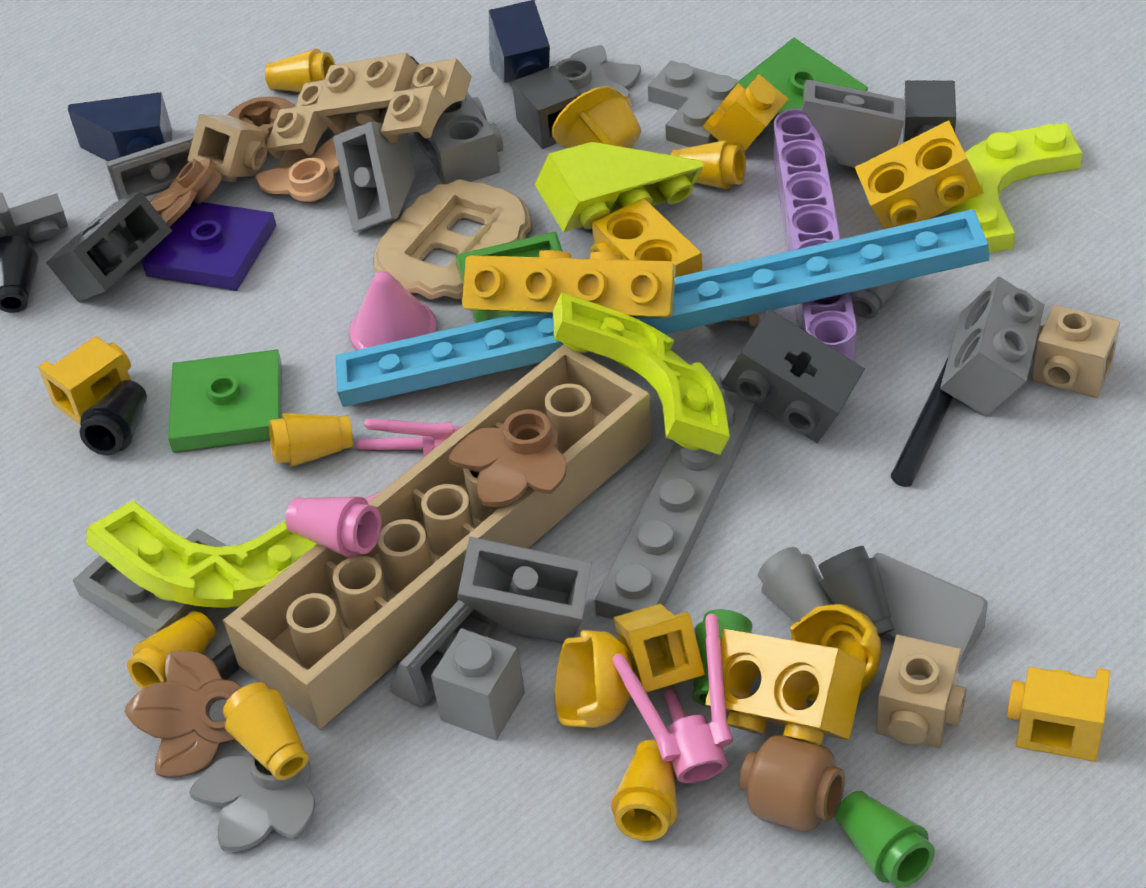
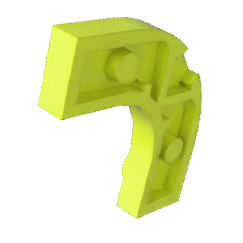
[945,123,1083,253]
[553,292,730,455]
[86,500,317,608]

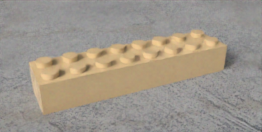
[223,344,653,730]

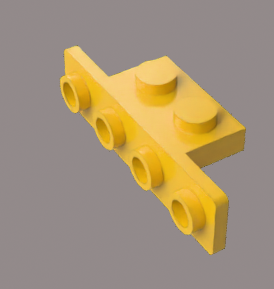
[462,250,676,318]

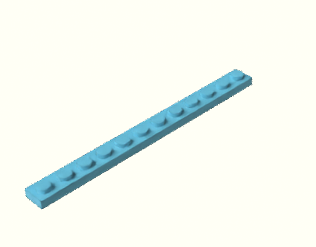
[336,209,989,407]

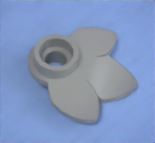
[555,45,641,98]
[189,754,315,852]

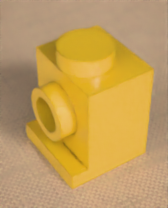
[702,74,789,151]
[38,336,131,424]
[613,604,705,693]
[1006,667,1111,762]

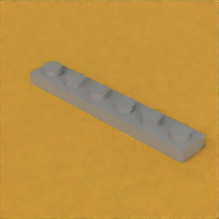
[594,356,760,620]

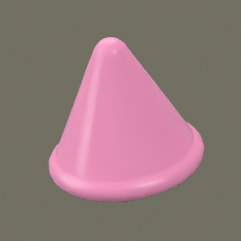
[349,271,436,350]

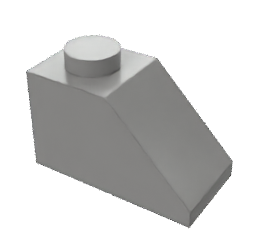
[802,79,905,172]
[333,121,416,232]
[457,537,592,643]

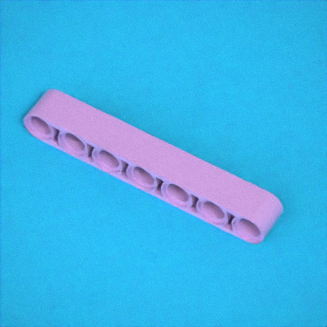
[774,109,856,362]

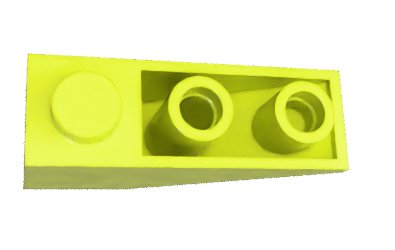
[534,142,704,233]

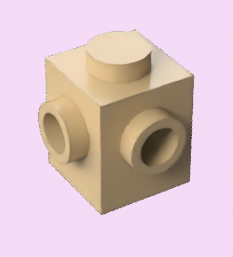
[187,114,269,183]
[1032,305,1120,398]
[876,635,967,748]

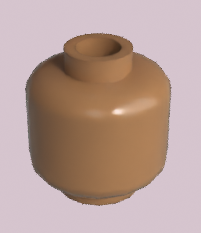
[739,735,845,832]

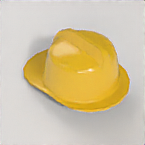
[552,86,641,148]

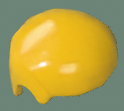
[790,604,882,701]
[554,630,635,728]

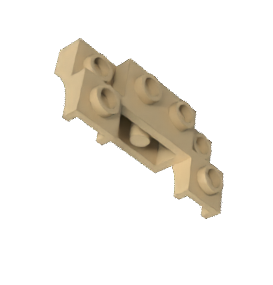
[267,53,472,159]

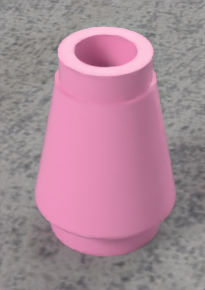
[285,496,381,558]

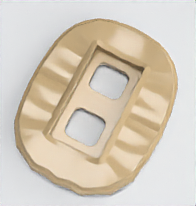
[373,179,532,300]

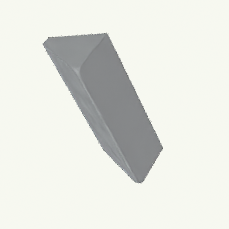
[106,134,194,201]
[873,553,988,667]
[390,600,498,708]

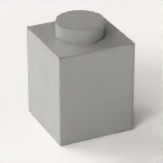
[431,628,525,741]

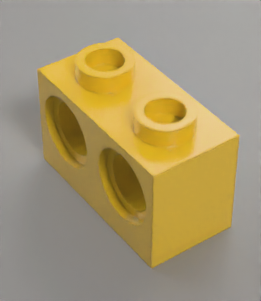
[855,120,983,229]
[590,198,702,277]
[705,629,867,745]

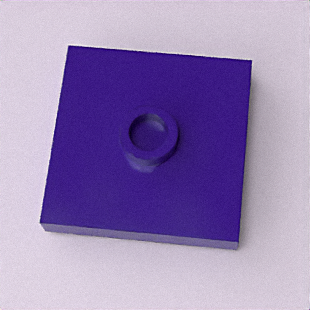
[142,202,277,291]

